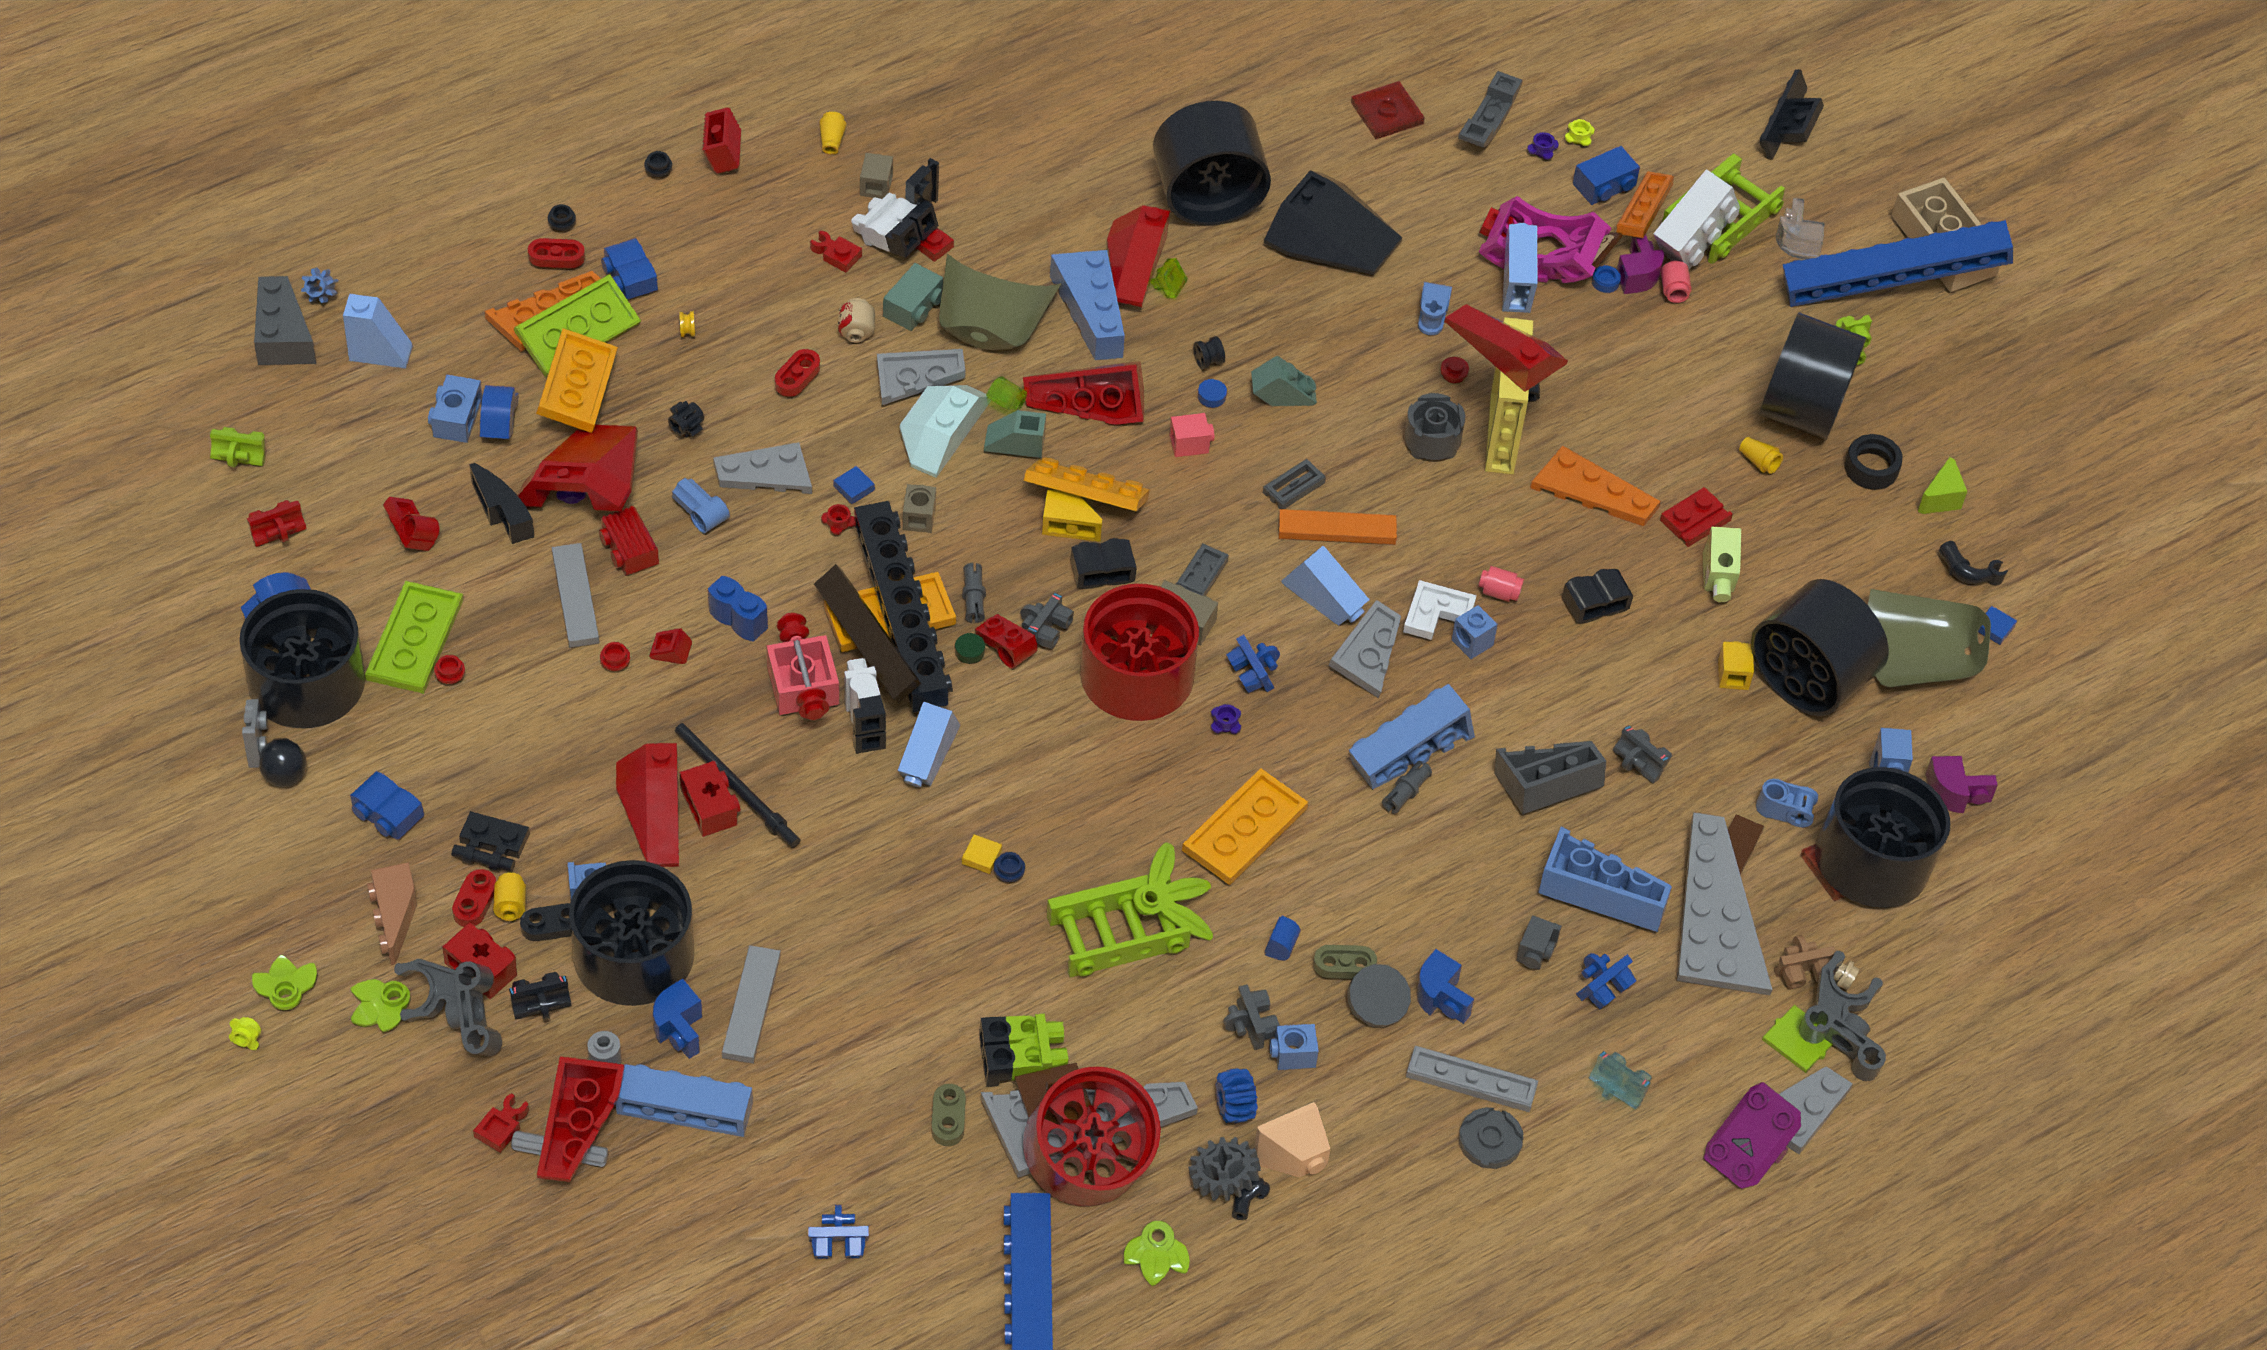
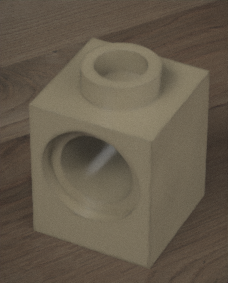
[860,153,893,199]
[903,484,936,533]

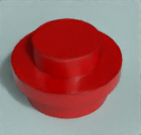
[1440,357,1469,384]
[600,642,630,671]
[434,655,465,684]

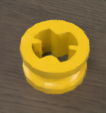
[679,311,695,337]

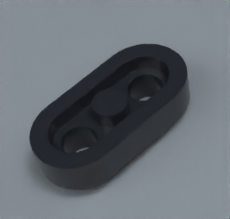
[520,903,571,941]

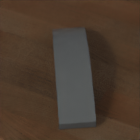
[1458,71,1523,148]

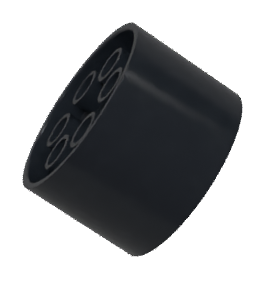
[1153,101,1271,226]
[1759,312,1867,440]
[1751,579,1889,716]
[239,589,365,729]
[1815,767,1951,908]
[569,860,694,1006]

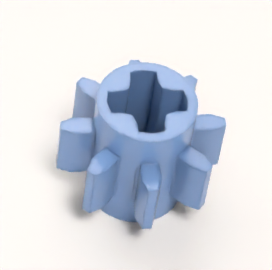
[301,268,338,303]

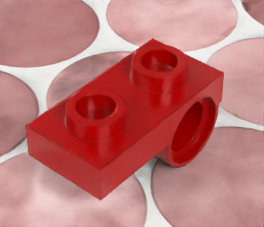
[383,496,440,551]
[975,614,1037,669]

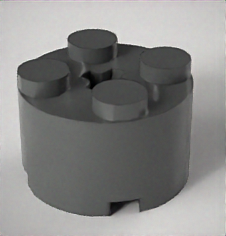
[1404,393,1465,460]

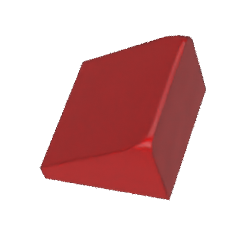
[649,628,692,664]

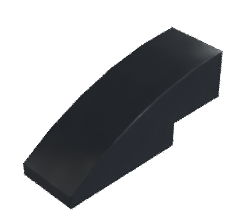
[469,463,534,544]

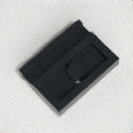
[905,158,939,205]

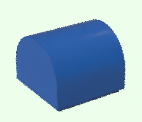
[1264,915,1301,960]

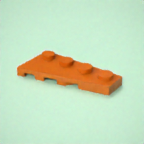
[484,271,601,352]
[1531,446,1661,526]

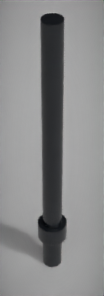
[675,723,801,848]

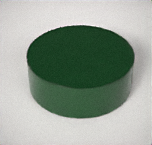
[955,633,985,664]

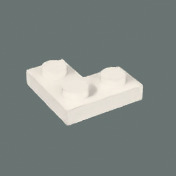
[1403,580,1477,640]

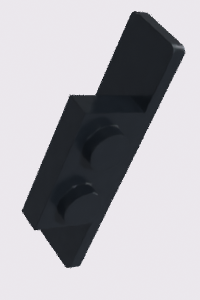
[1760,69,1824,159]

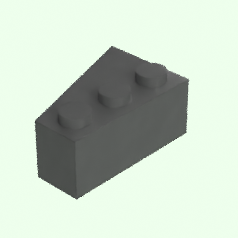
[254,276,316,365]
[1494,741,1606,814]

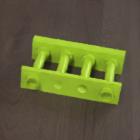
[1662,153,1785,264]
[1047,874,1191,978]

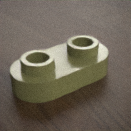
[1313,945,1377,979]
[932,1084,966,1146]

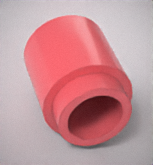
[1661,260,1691,303]
[1478,566,1524,602]

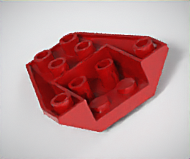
[517,424,638,512]

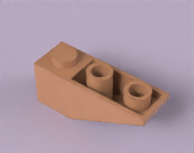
[367,862,417,965]

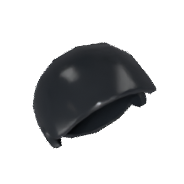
[259,738,307,787]

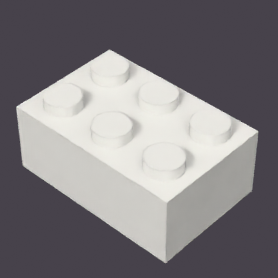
[1653,169,1740,269]

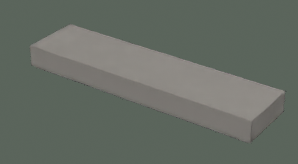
[552,543,599,648]
[722,945,781,1064]
[1406,1046,1539,1113]

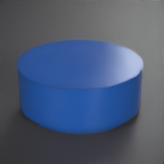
[1592,265,1621,293]
[1198,379,1227,408]

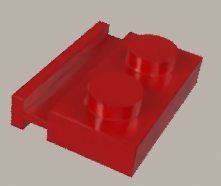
[1660,487,1733,547]

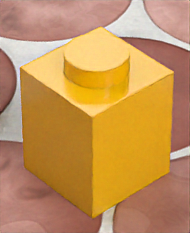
[1718,641,1754,690]

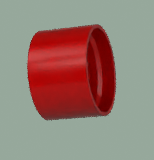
[1080,583,1199,721]
[1023,1066,1161,1207]

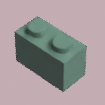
[883,263,943,331]

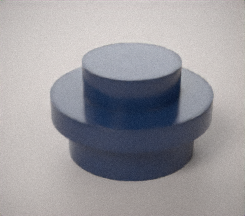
[994,852,1025,882]

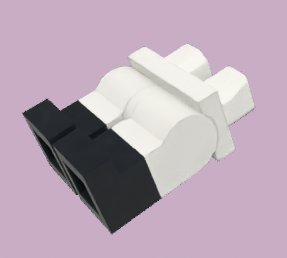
[851,193,939,258]
[844,658,886,754]

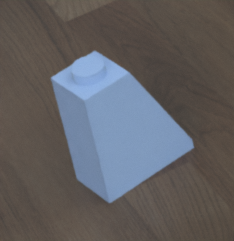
[1502,223,1538,313]
[343,294,413,368]
[1281,546,1370,626]
[898,702,960,787]

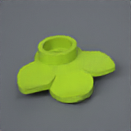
[252,955,317,1010]
[351,979,411,1032]
[1124,1221,1190,1286]

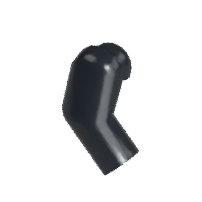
[1232,1177,1270,1220]

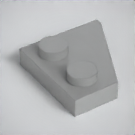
[242,699,268,768]

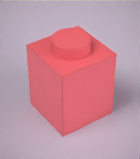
[1169,413,1215,457]

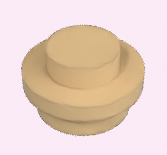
[1834,960,1859,991]

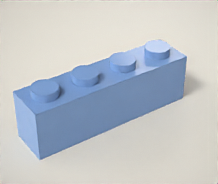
[616,1064,753,1137]

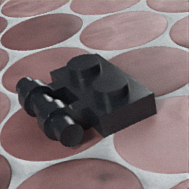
[451,811,530,872]

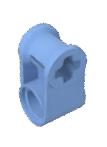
[1418,282,1452,335]
[1756,779,1818,827]

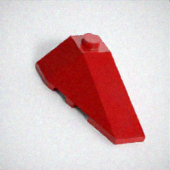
[1107,205,1170,307]
[1444,304,1568,392]
[1023,361,1144,425]
[616,743,679,867]
[537,1056,625,1182]

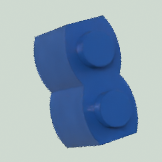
[601,238,658,300]
[708,576,768,641]
[350,771,424,840]

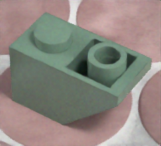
[1251,355,1317,406]
[984,410,1046,458]

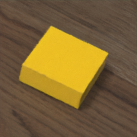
[961,834,1003,874]

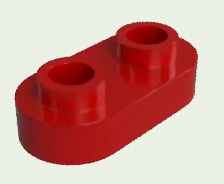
[528,238,585,268]
[775,349,820,397]
[452,869,496,927]

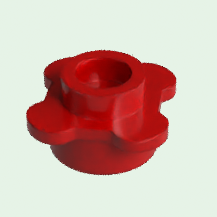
[821,504,855,535]

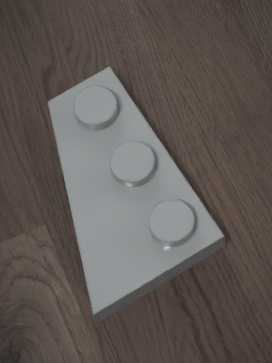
[877,349,965,405]
[713,442,812,494]
[1329,600,1401,698]
[1779,1066,1853,1154]

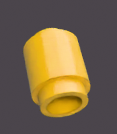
[493,873,526,921]

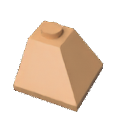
[1254,1102,1330,1178]

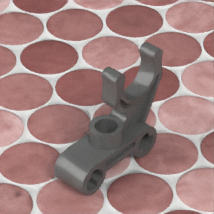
[1799,951,1886,1081]
[394,958,502,1057]

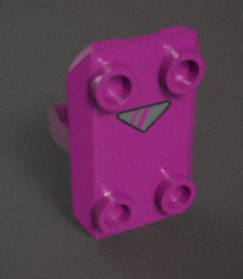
[1704,1082,1801,1189]

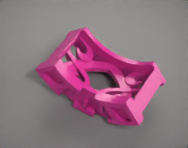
[1479,196,1611,283]

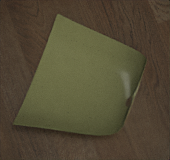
[939,254,1061,350]
[1868,589,1991,687]

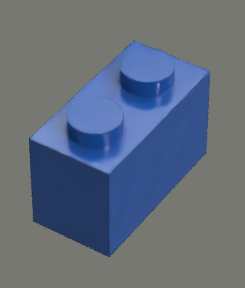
[1573,146,1640,205]

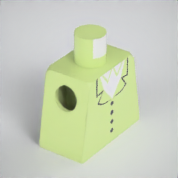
[1703,527,1741,602]

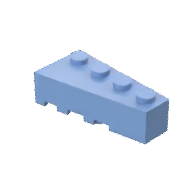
[1050,250,1125,360]
[1349,684,1475,790]
[1539,826,1672,932]

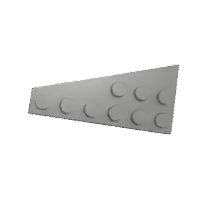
[1677,812,1772,995]
[981,1082,1198,1178]

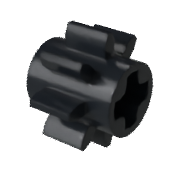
[668,401,704,437]

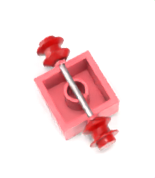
[766,613,839,720]

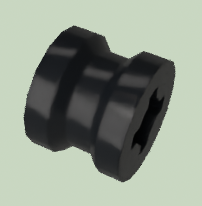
[1193,336,1225,369]

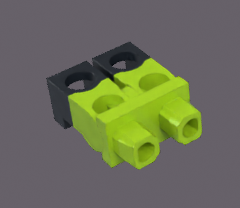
[979,1013,1068,1087]

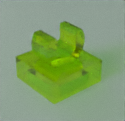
[1151,258,1188,298]

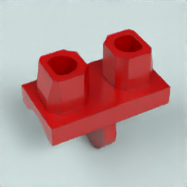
[247,500,307,547]

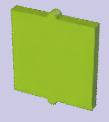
[1762,1005,1833,1073]

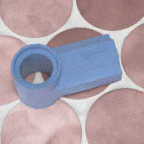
[672,478,730,534]

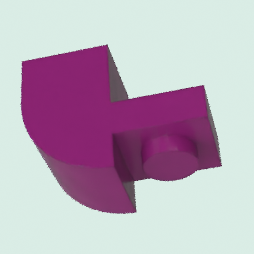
[1617,234,1664,294]
[1926,756,1998,813]

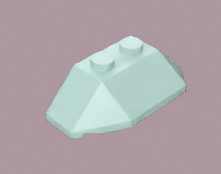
[900,385,992,478]

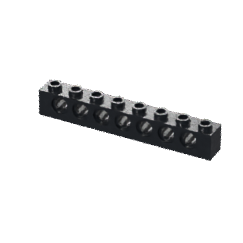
[854,501,953,712]

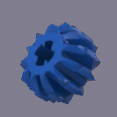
[1215,1068,1258,1124]

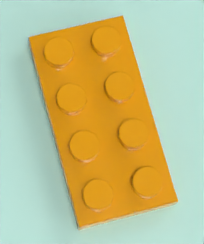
[536,328,618,433]
[1024,457,1150,511]
[824,572,956,652]
[1182,768,1308,885]

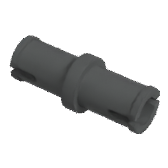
[962,563,986,623]
[1382,761,1432,814]

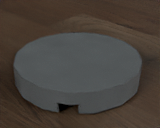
[1347,964,1411,1028]
[1459,1107,1523,1169]

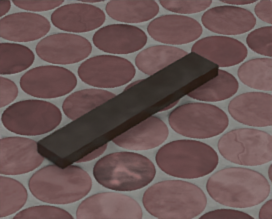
[814,564,921,703]

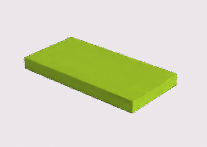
[514,274,641,378]
[365,581,464,694]

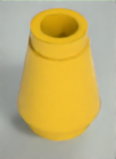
[819,112,847,155]
[1739,437,1783,474]

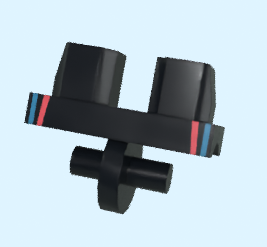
[509,972,572,1020]

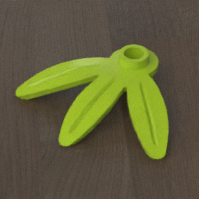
[1133,842,1213,940]

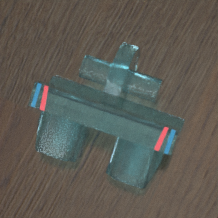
[1589,1051,1652,1110]

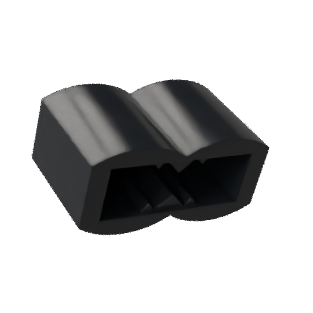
[1070,538,1137,589]
[1562,569,1633,624]

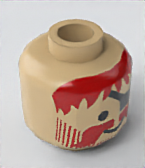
[838,298,875,343]

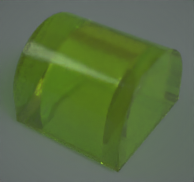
[986,376,1027,410]

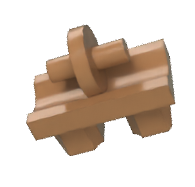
[1774,935,1836,989]

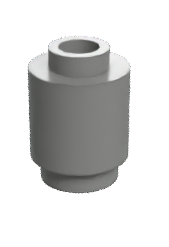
[587,1031,621,1064]

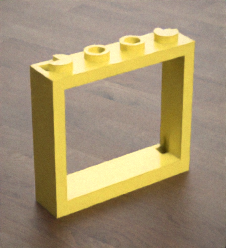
[1485,317,1533,475]

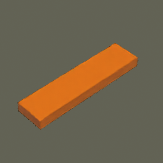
[1616,171,1674,238]
[1279,509,1397,545]

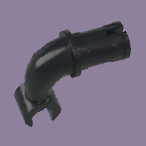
[1939,541,2008,585]

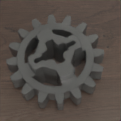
[1189,1137,1261,1201]

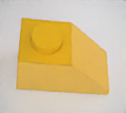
[1042,489,1102,542]

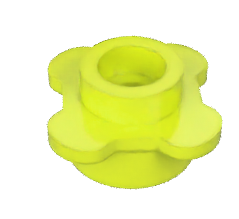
[1565,119,1595,146]
[229,1017,261,1050]

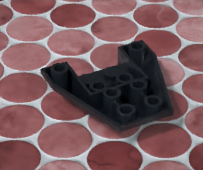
[1264,170,1402,275]

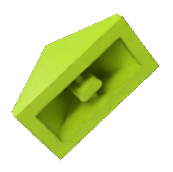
[1918,457,1967,514]

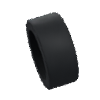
[1845,434,1903,490]

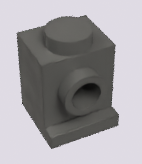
[1516,915,1562,970]

